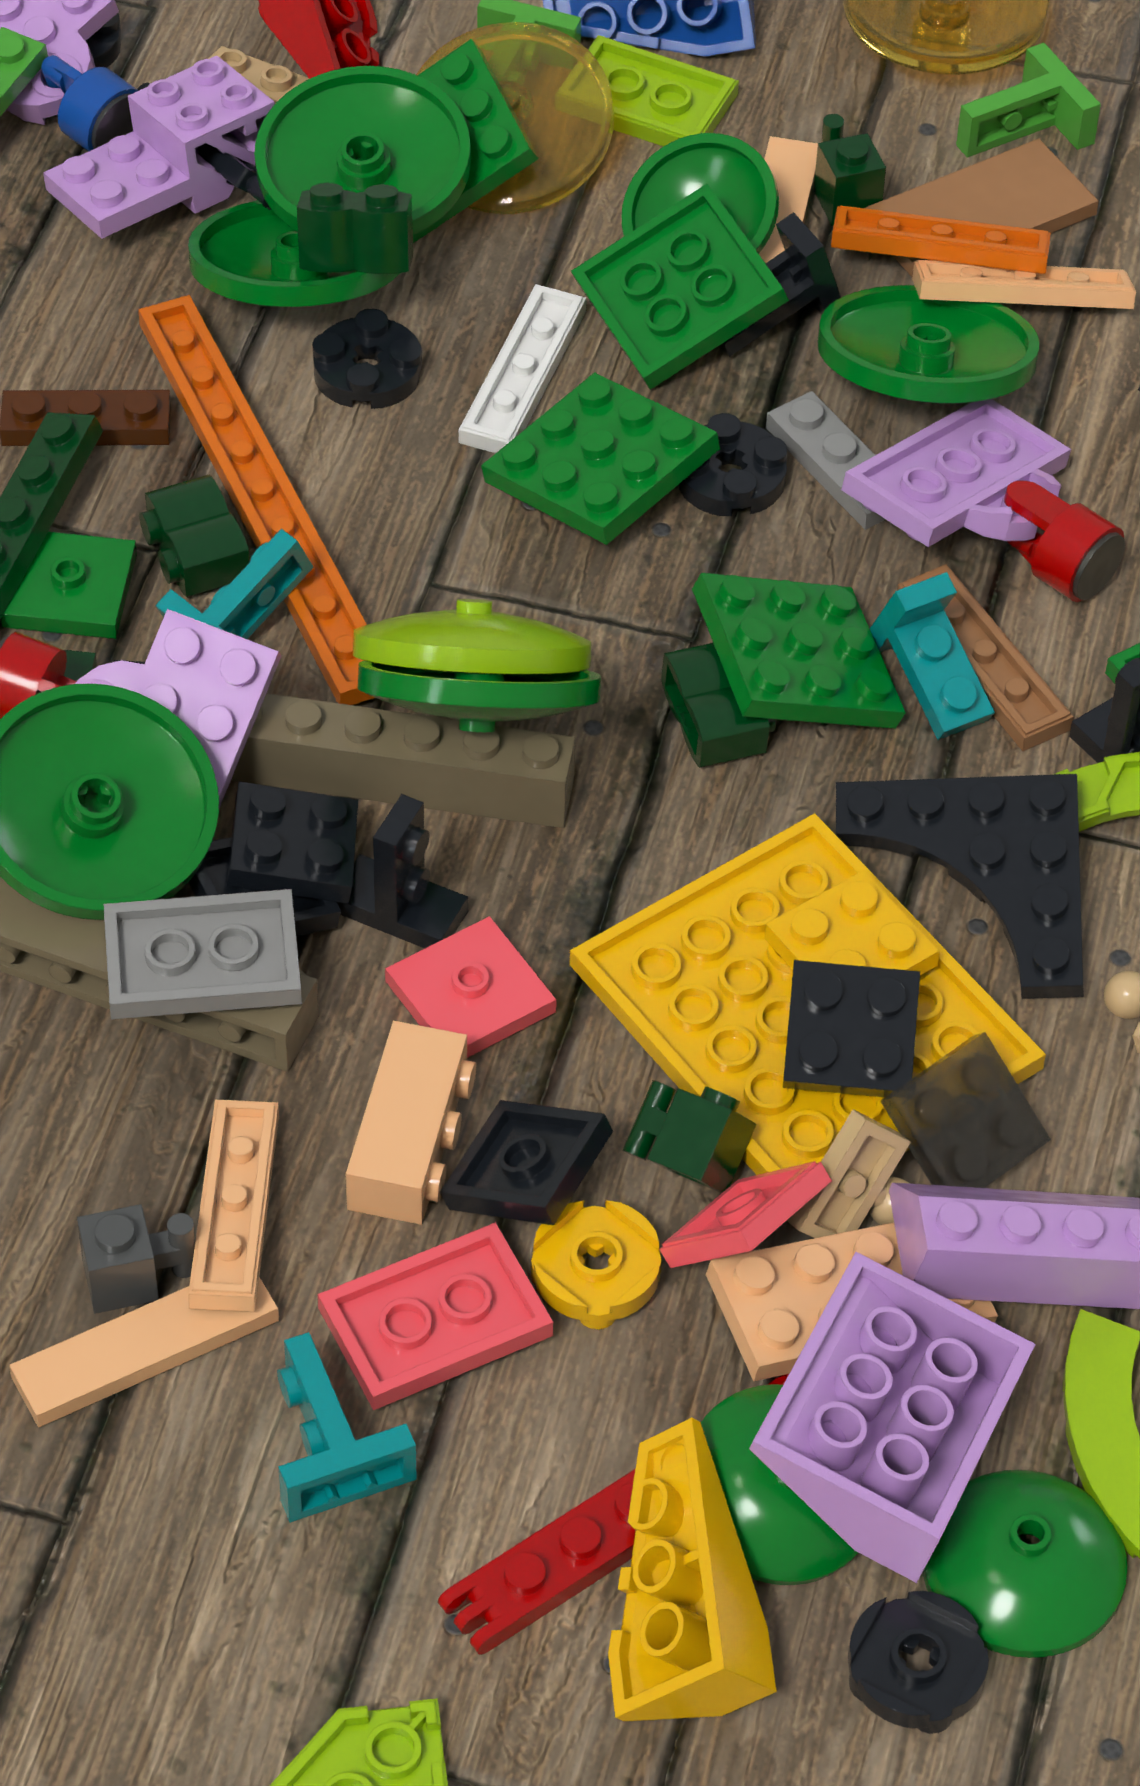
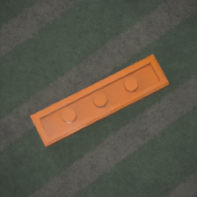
[831,205,1051,274]

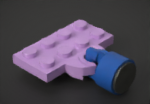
[0,0,139,152]

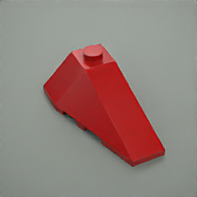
[258,0,380,79]

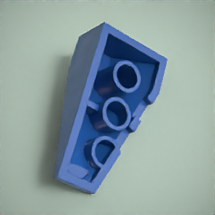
[542,0,756,57]

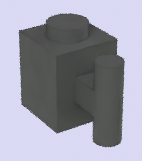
[77,1204,195,1314]

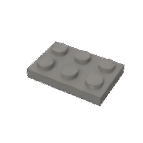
[103,889,302,1020]

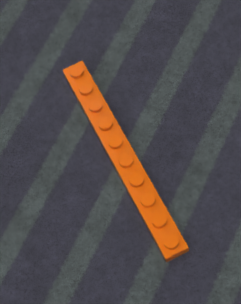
[138,295,375,705]

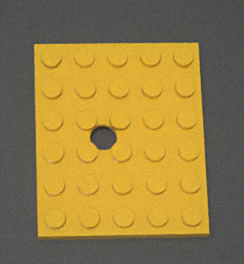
[570,813,1046,1175]

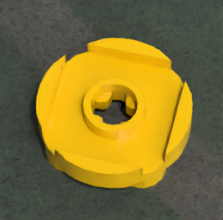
[531,1200,662,1330]

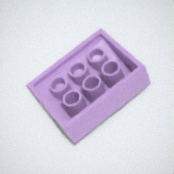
[749,1252,1036,1583]

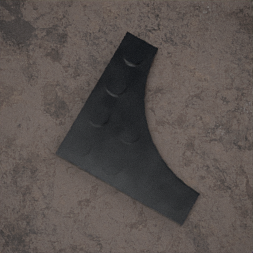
[836,774,1084,999]

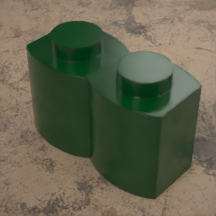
[297,183,413,274]
[139,474,250,597]
[661,643,775,768]

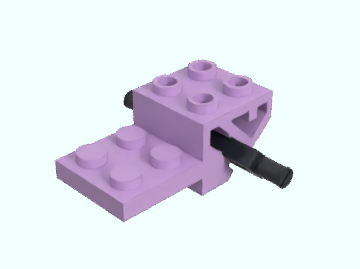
[43,55,275,239]

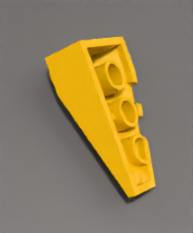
[608,1418,777,1721]

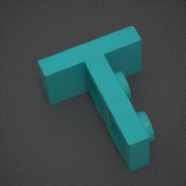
[155,529,314,639]
[870,572,995,740]
[277,1332,417,1523]

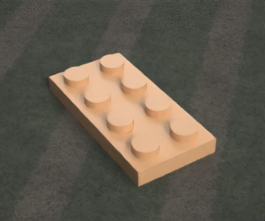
[706,1222,998,1381]

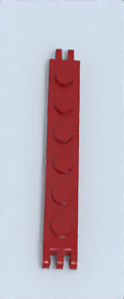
[438,1374,789,1655]

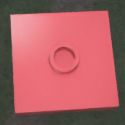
[385,916,556,1058]
[659,1161,832,1268]

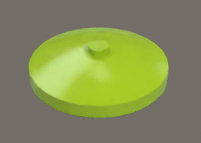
[353,599,592,674]

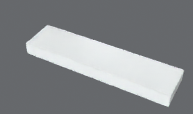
[459,284,586,453]

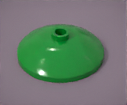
[621,133,779,254]
[701,1384,858,1585]
[923,1470,1127,1658]

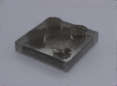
[881,1032,1051,1188]

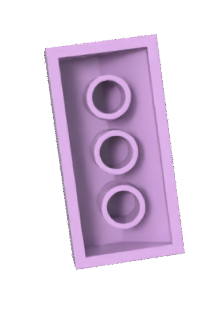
[889,1183,1140,1309]

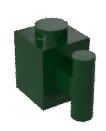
[814,114,886,226]
[622,1080,757,1193]

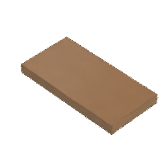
[865,138,1099,277]

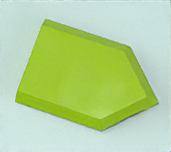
[270,1698,448,1786]

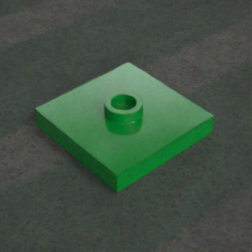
[1,532,137,639]

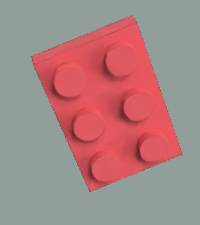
[317,1222,553,1411]

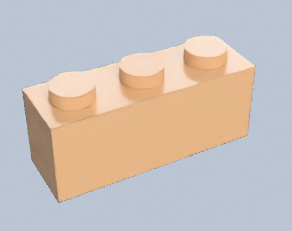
[346,1020,476,1225]

